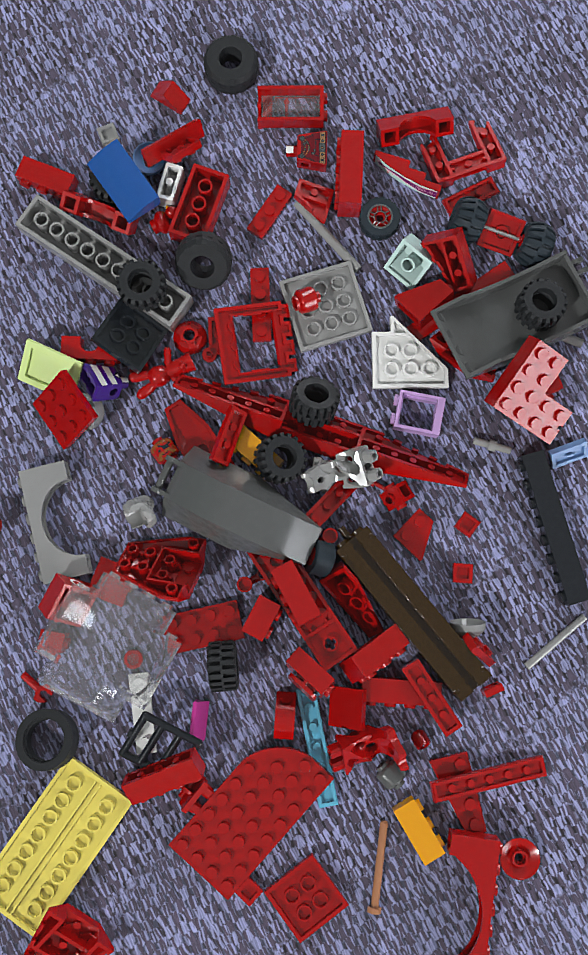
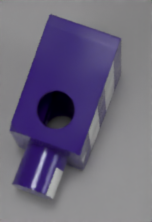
[80,363,129,401]

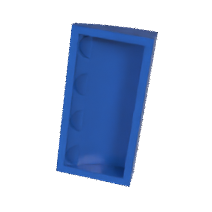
[87,139,161,224]

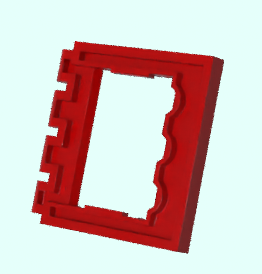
[213,301,298,385]

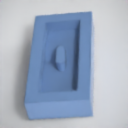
[548,438,588,469]

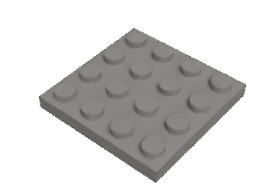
[279,261,373,353]

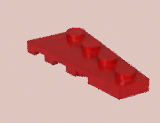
[428,751,487,833]

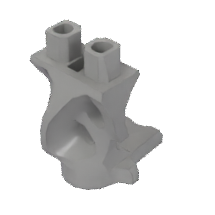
[301,445,384,494]

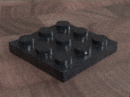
[90,298,168,374]

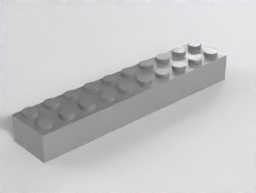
[15,194,194,333]

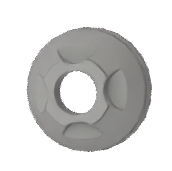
[450,618,486,639]

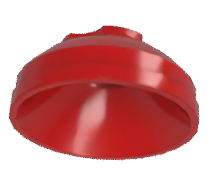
[173,321,207,355]

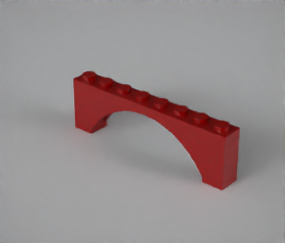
[446,828,503,955]

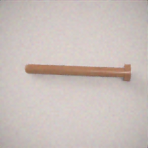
[367,820,388,915]

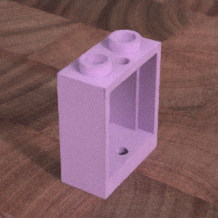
[390,389,446,438]

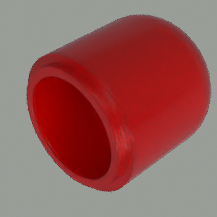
[411,729,431,750]

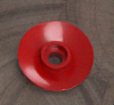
[500,838,540,880]

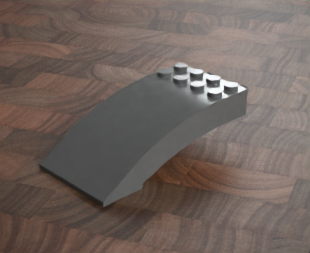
[430,250,588,380]

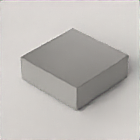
[96,122,120,147]

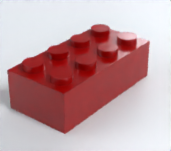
[334,130,364,218]
[168,163,231,242]

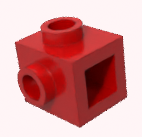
[379,480,415,512]

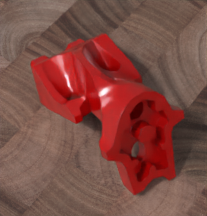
[327,724,409,775]

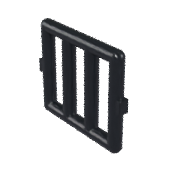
[119,711,203,767]

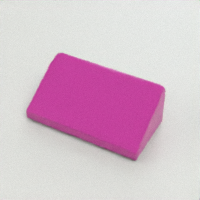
[189,699,210,741]

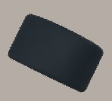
[304,539,336,577]

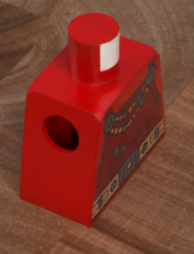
[286,131,327,172]

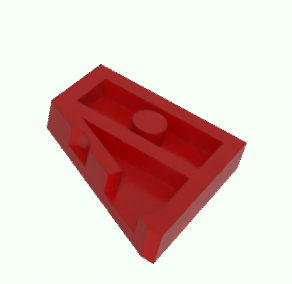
[293,178,334,224]
[393,508,433,562]

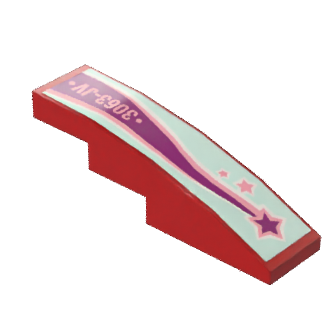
[373,150,442,199]

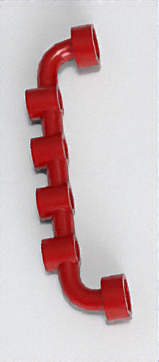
[237,528,338,592]

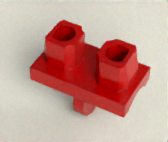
[178,776,214,814]

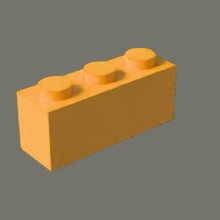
[233,425,284,479]
[392,795,445,866]

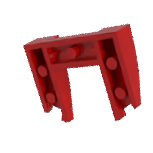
[420,120,507,189]

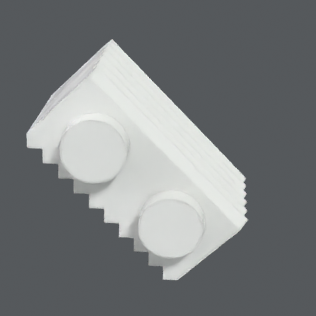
[157,162,186,207]

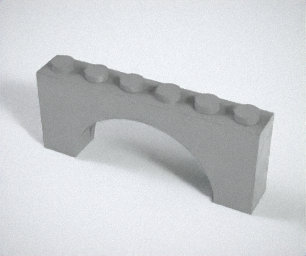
[17,460,93,585]

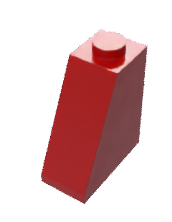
[394,279,454,329]

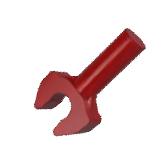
[20,671,54,703]

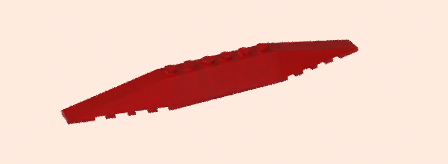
[173,374,469,488]

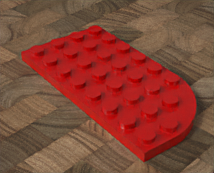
[169,746,334,900]

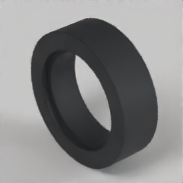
[15,709,79,771]

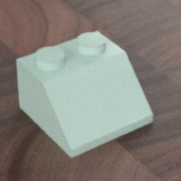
[383,233,436,289]

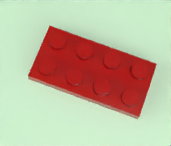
[161,600,245,656]

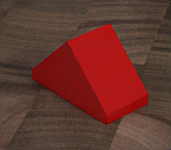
[150,80,191,115]

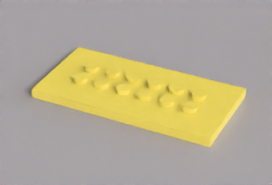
[0,756,132,936]

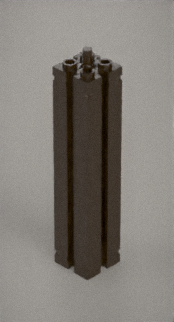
[336,525,492,702]

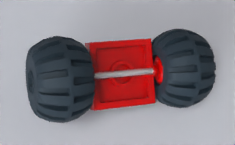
[447,196,556,268]

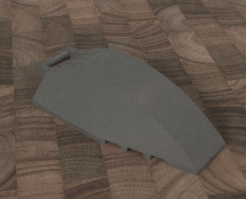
[150,446,323,565]

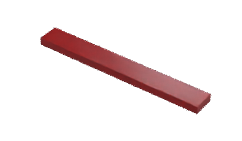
[406,261,515,341]

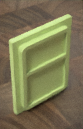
[18,338,84,391]

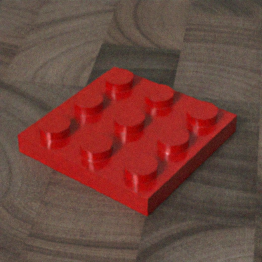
[33,370,99,450]
[264,853,349,943]

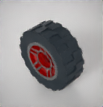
[359,197,401,241]

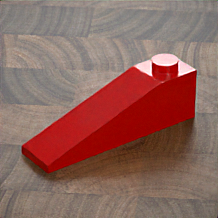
[319,561,384,638]

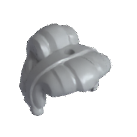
[122,495,157,529]

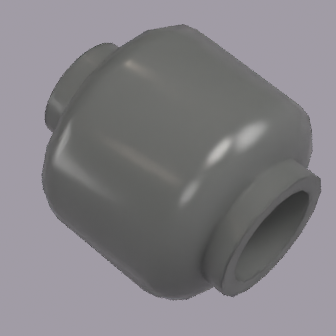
[376,758,406,790]

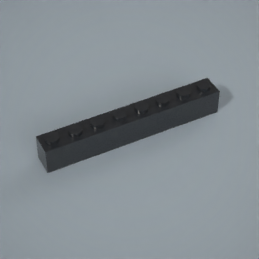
[516,450,588,606]

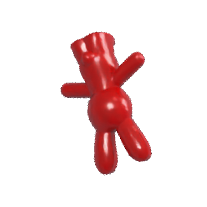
[128,347,197,399]

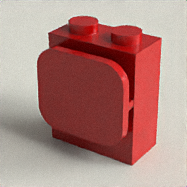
[286,646,335,702]

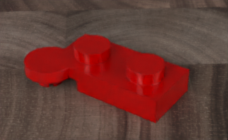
[202,317,219,363]
[462,632,496,667]

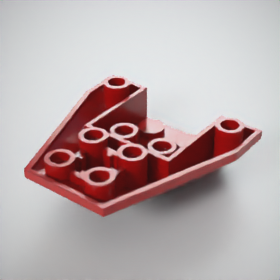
[113,536,207,602]

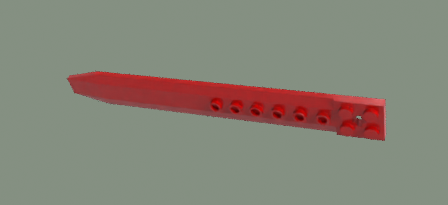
[164,399,358,671]

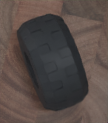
[204,35,259,95]
[175,231,232,290]

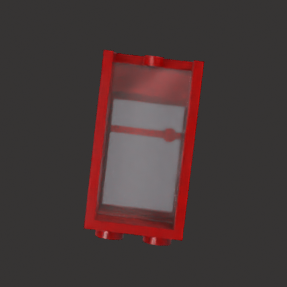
[257,85,327,129]

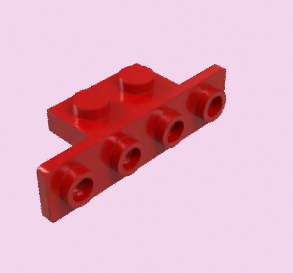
[141,118,205,167]

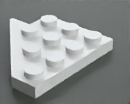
[371,316,449,389]

